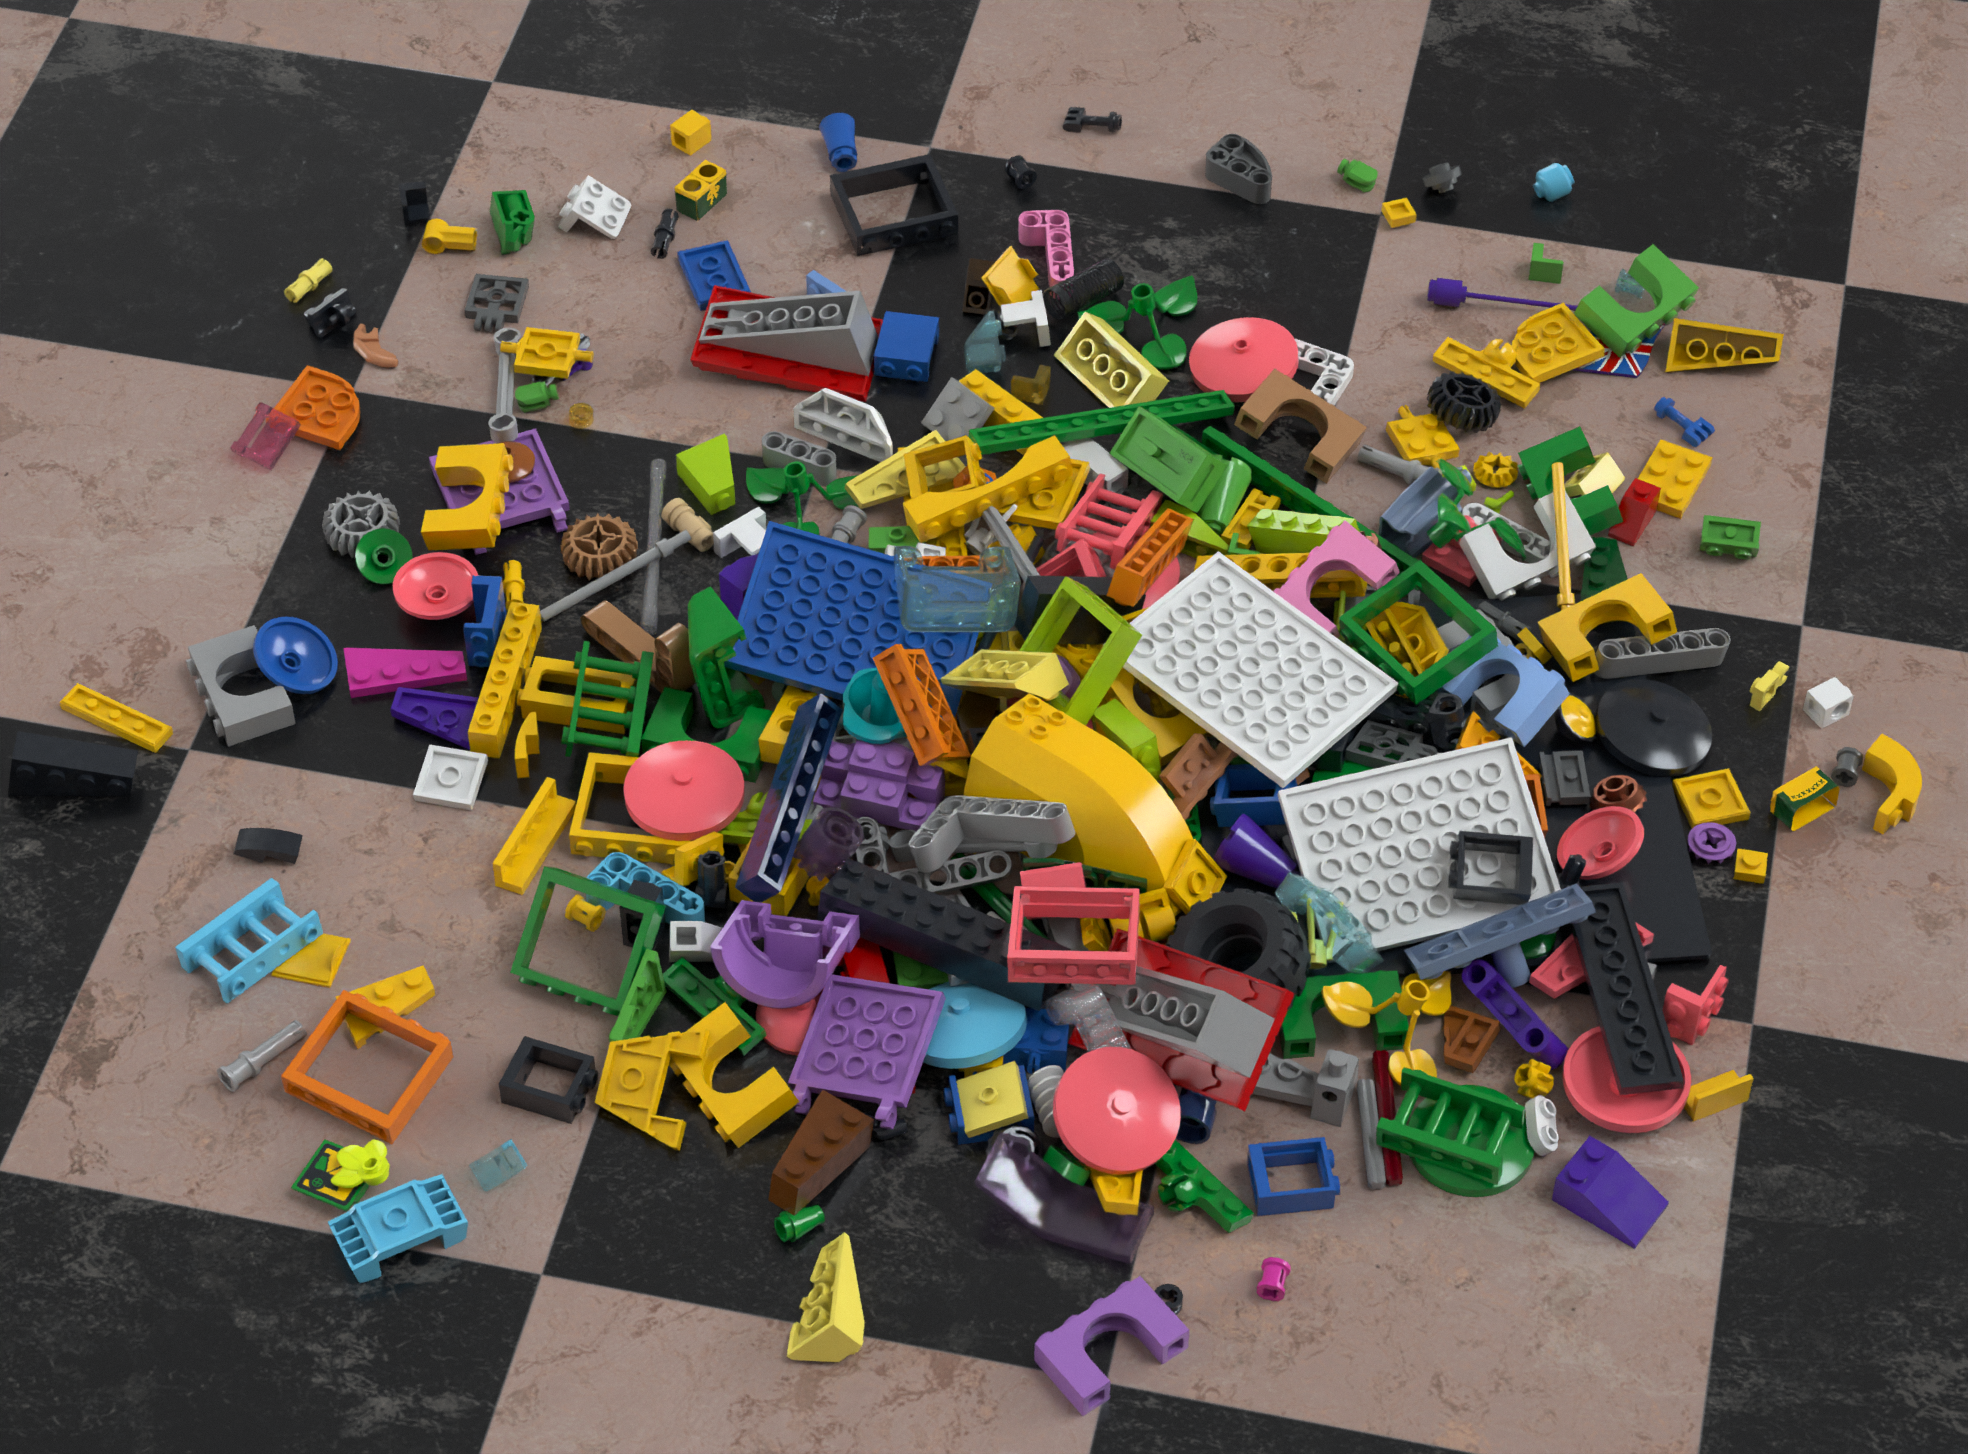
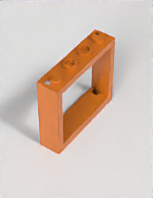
[281,990,453,1144]

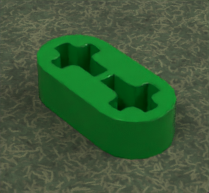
[1043,1145,1091,1186]

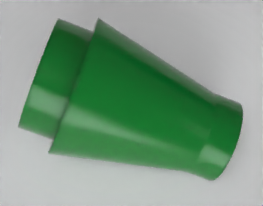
[774,1205,825,1242]

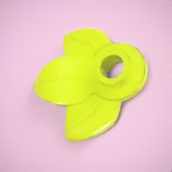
[331,1139,390,1188]

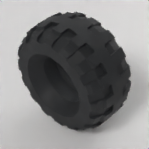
[1166,889,1311,1010]

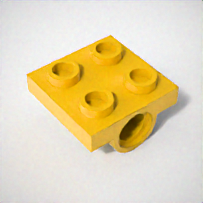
[1109,888,1176,946]

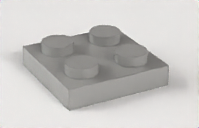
[921,377,995,441]

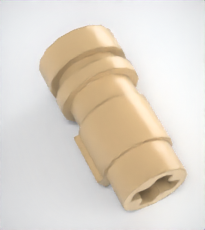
[661,498,714,552]

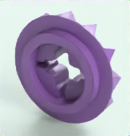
[1687,822,1736,864]

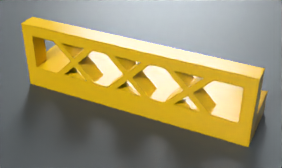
[492,777,576,895]

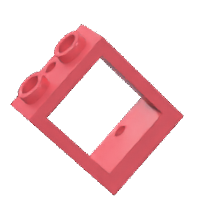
[1036,538,1107,577]

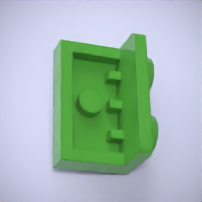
[1699,515,1761,559]

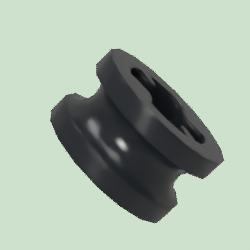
[1154,1283,1183,1315]

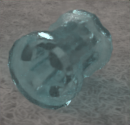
[1615,269,1645,299]

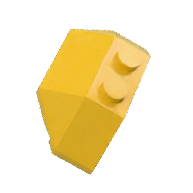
[1365,602,1449,698]

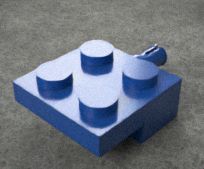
[1003,1007,1070,1074]

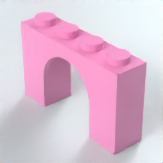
[1273,521,1400,638]

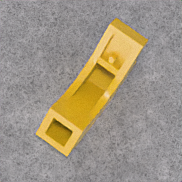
[1862,734,1922,834]

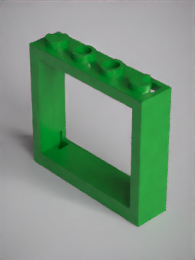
[1339,560,1498,705]
[510,866,666,1016]

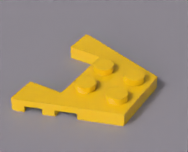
[595,1028,709,1151]

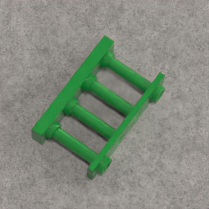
[561,641,654,757]
[1376,1067,1525,1185]

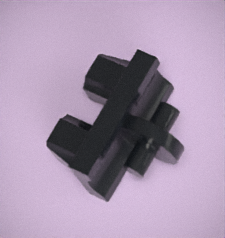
[304,288,356,338]

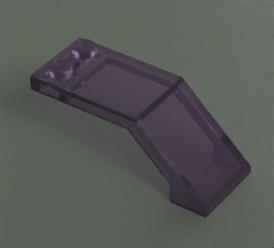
[975,1132,1154,1264]

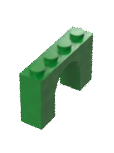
[1517,426,1623,536]
[641,687,774,783]
[1278,970,1409,1059]

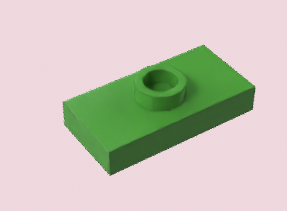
[869,526,926,554]

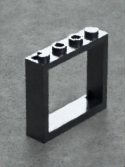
[830,154,958,256]

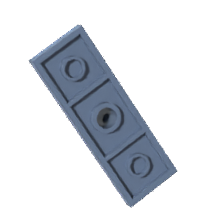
[1404,884,1596,988]

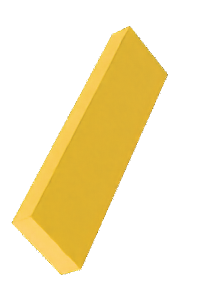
[60,683,173,753]

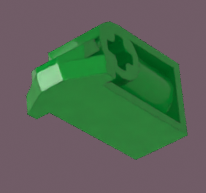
[490,190,535,255]

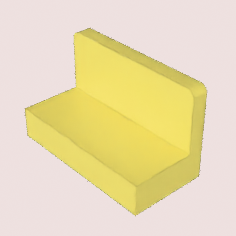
[1564,452,1625,497]

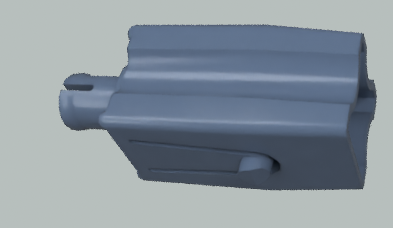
[1378,467,1472,558]

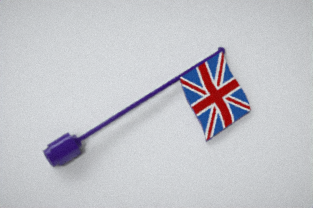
[1427,278,1672,378]

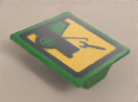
[291,1139,369,1212]

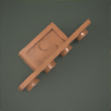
[1159,733,1238,821]

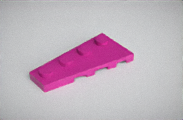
[344,648,467,698]

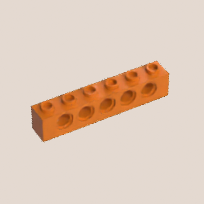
[1106,508,1194,607]

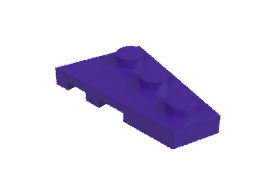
[391,687,479,750]

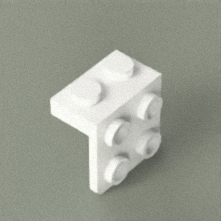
[558,175,631,239]

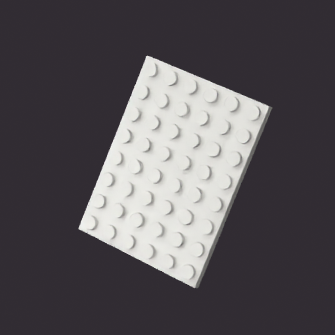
[1103,551,1398,788]
[1278,737,1561,963]

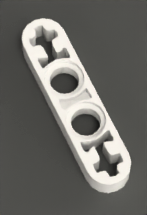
[1462,503,1550,563]

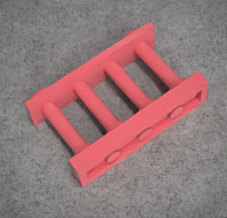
[1055,473,1163,569]

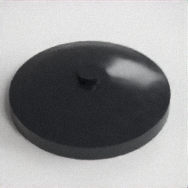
[1595,679,1712,777]

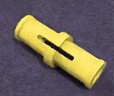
[284,258,333,303]

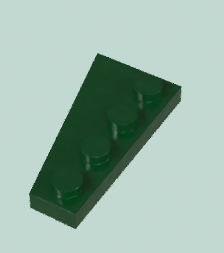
[1580,537,1628,622]

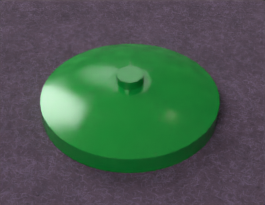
[1408,1085,1535,1197]

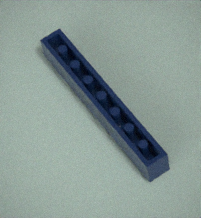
[735,693,843,903]

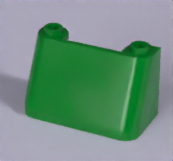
[688,586,765,728]

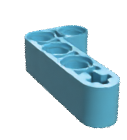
[586,852,705,924]

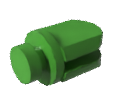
[1337,159,1378,192]
[515,382,559,413]

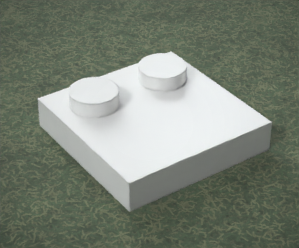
[413,745,488,811]

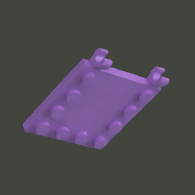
[429,429,570,555]
[788,975,946,1130]

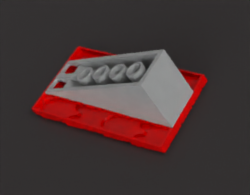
[690,285,883,402]
[1068,928,1295,1111]

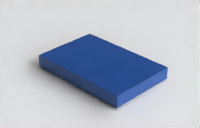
[677,240,751,311]

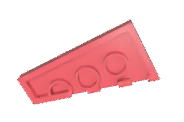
[1529,922,1654,999]

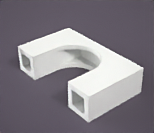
[1024,438,1128,540]
[1459,491,1596,601]

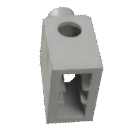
[1310,1049,1359,1127]

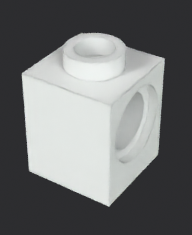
[1803,677,1854,729]

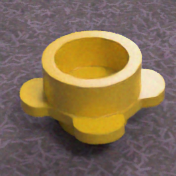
[806,874,833,906]

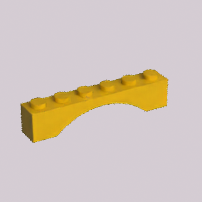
[903,435,1073,543]

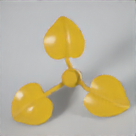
[1321,971,1451,1086]

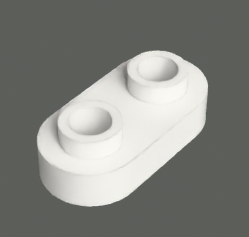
[1525,1095,1559,1156]

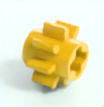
[1514,1059,1554,1099]

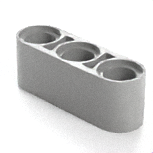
[761,431,837,486]

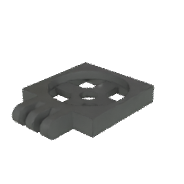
[464,274,529,332]
[1345,720,1437,768]

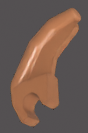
[354,323,399,368]

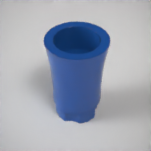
[819,113,857,172]

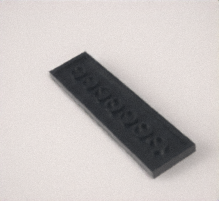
[1570,882,1684,1095]

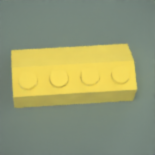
[1054,312,1169,408]
[941,649,1069,701]

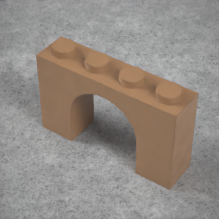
[1234,368,1367,484]

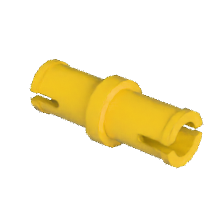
[502,560,525,610]

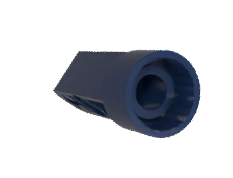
[1176,1088,1217,1144]

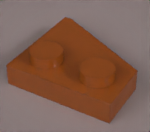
[1444,1005,1501,1073]

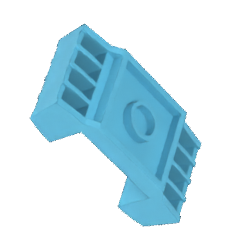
[328,1174,468,1283]

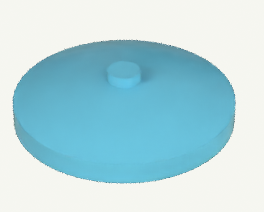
[923,982,1027,1068]

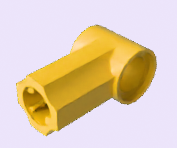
[422,219,477,254]

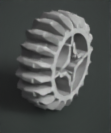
[322,490,400,558]

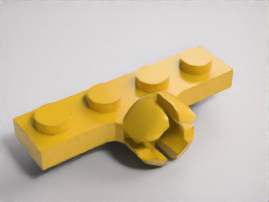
[1433,337,1540,409]

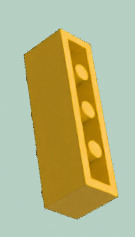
[959,369,1043,455]

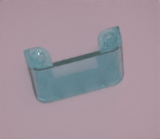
[893,546,1021,632]

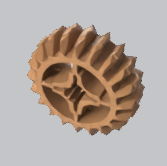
[561,513,638,581]

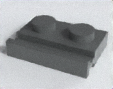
[1538,751,1591,806]

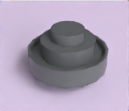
[1422,162,1462,193]

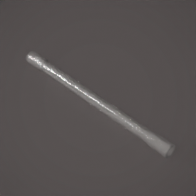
[640,459,667,636]

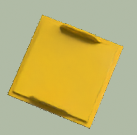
[981,246,1039,308]
[271,933,351,988]

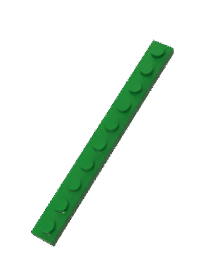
[968,390,1235,455]
[1202,426,1419,590]

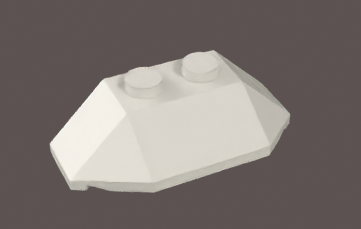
[794,388,893,462]

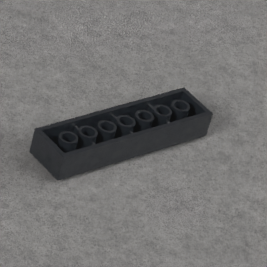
[817,859,1071,1011]

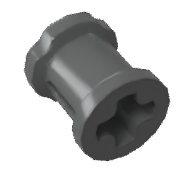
[1831,747,1863,787]

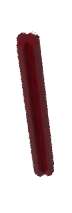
[1372,1050,1403,1186]

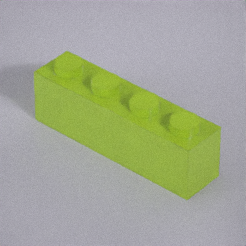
[1247,509,1360,554]

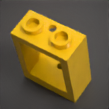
[903,435,986,499]

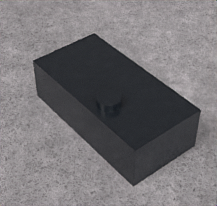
[1015,576,1146,645]

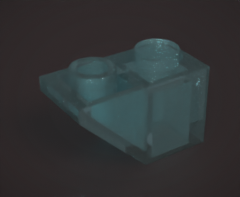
[964,311,1006,374]

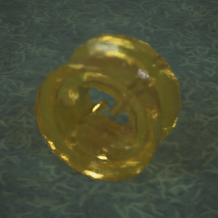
[569,403,594,429]

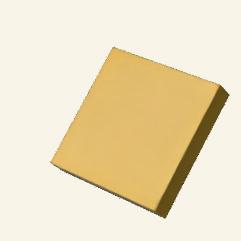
[1672,768,1751,828]
[1163,839,1227,915]

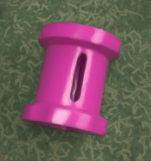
[1256,1257,1291,1301]

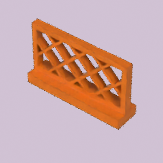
[873,644,971,766]

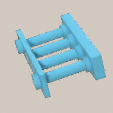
[175,878,323,1003]

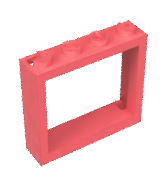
[1007,886,1140,985]

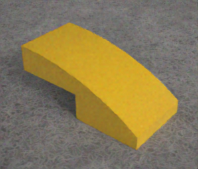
[515,712,540,778]

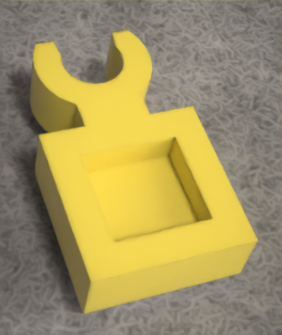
[1750,661,1790,711]

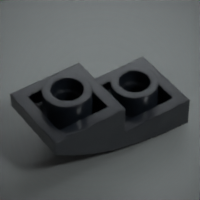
[233,828,303,864]

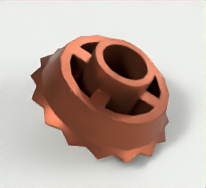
[1589,775,1647,813]

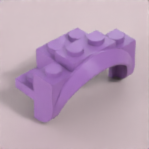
[813,740,945,832]

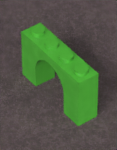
[1574,244,1699,358]

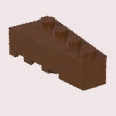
[768,1089,874,1216]

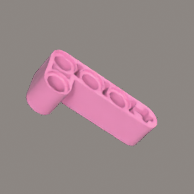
[1018,210,1074,300]

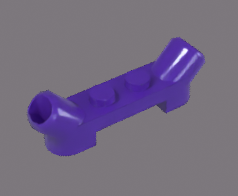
[1462,959,1569,1070]

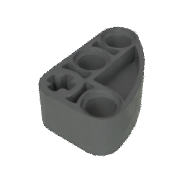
[1205,134,1272,204]

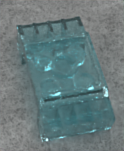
[1275,872,1384,974]

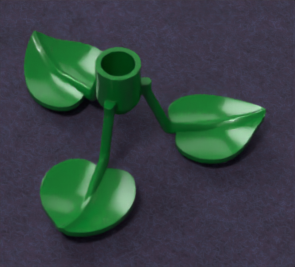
[1078,275,1198,369]
[1427,458,1526,561]
[746,461,859,535]

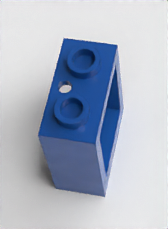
[1210,764,1297,827]
[1247,1137,1340,1216]

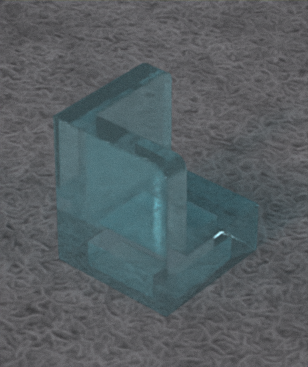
[469,1139,528,1192]

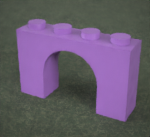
[1034,1276,1189,1416]

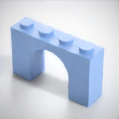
[1437,635,1570,747]

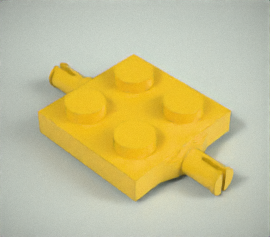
[500,327,594,379]
[1386,405,1460,469]

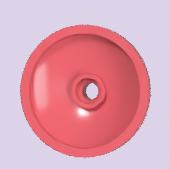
[393,552,479,620]
[1557,806,1644,880]
[756,989,823,1056]

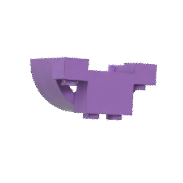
[710,900,860,1008]

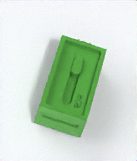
[1109,406,1227,513]

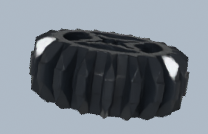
[1427,371,1501,433]

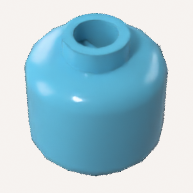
[1533,163,1574,202]

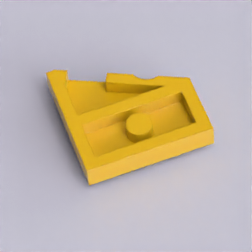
[1080,918,1112,951]

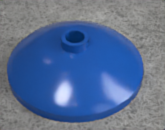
[253,617,338,694]

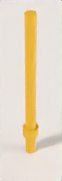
[1552,462,1575,611]

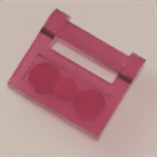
[230,402,301,471]

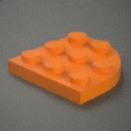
[266,365,360,450]

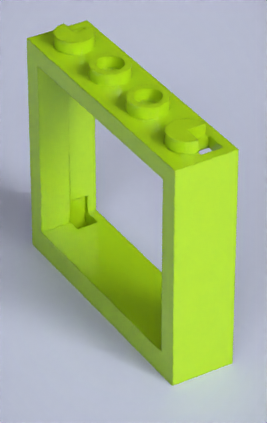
[1019,576,1142,725]

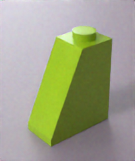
[676,433,735,515]

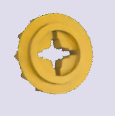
[1473,451,1518,488]

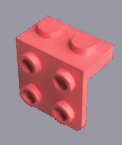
[1662,965,1728,1045]

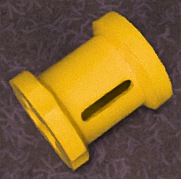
[565,894,606,932]

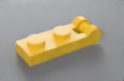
[1221,488,1281,550]

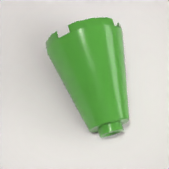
[1198,455,1252,535]

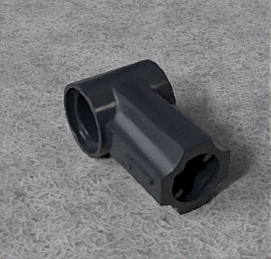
[695,850,729,909]

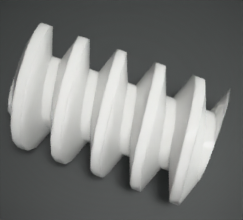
[1027,1065,1063,1137]

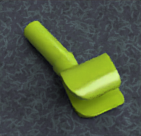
[1484,490,1514,514]

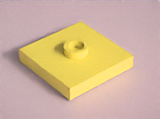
[956,1061,1028,1138]

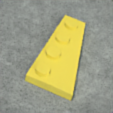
[845,430,966,509]

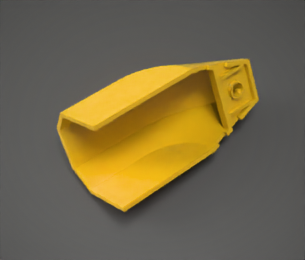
[964,693,1193,917]

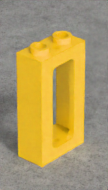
[517,656,637,734]

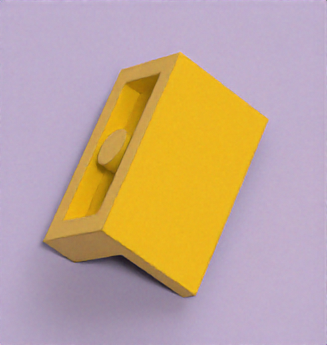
[1684,1070,1754,1122]

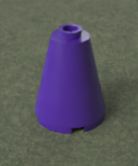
[1213,814,1300,891]

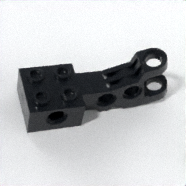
[1353,692,1465,753]

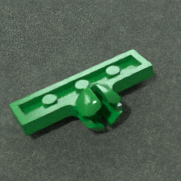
[663,957,767,1055]
[1155,1139,1254,1233]

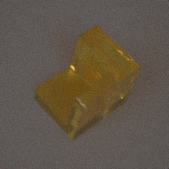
[1011,365,1051,405]

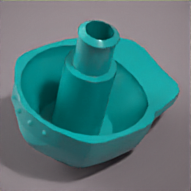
[843,668,907,744]

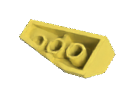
[787,1232,865,1362]

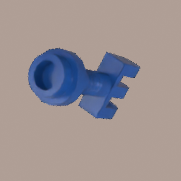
[1654,397,1715,447]

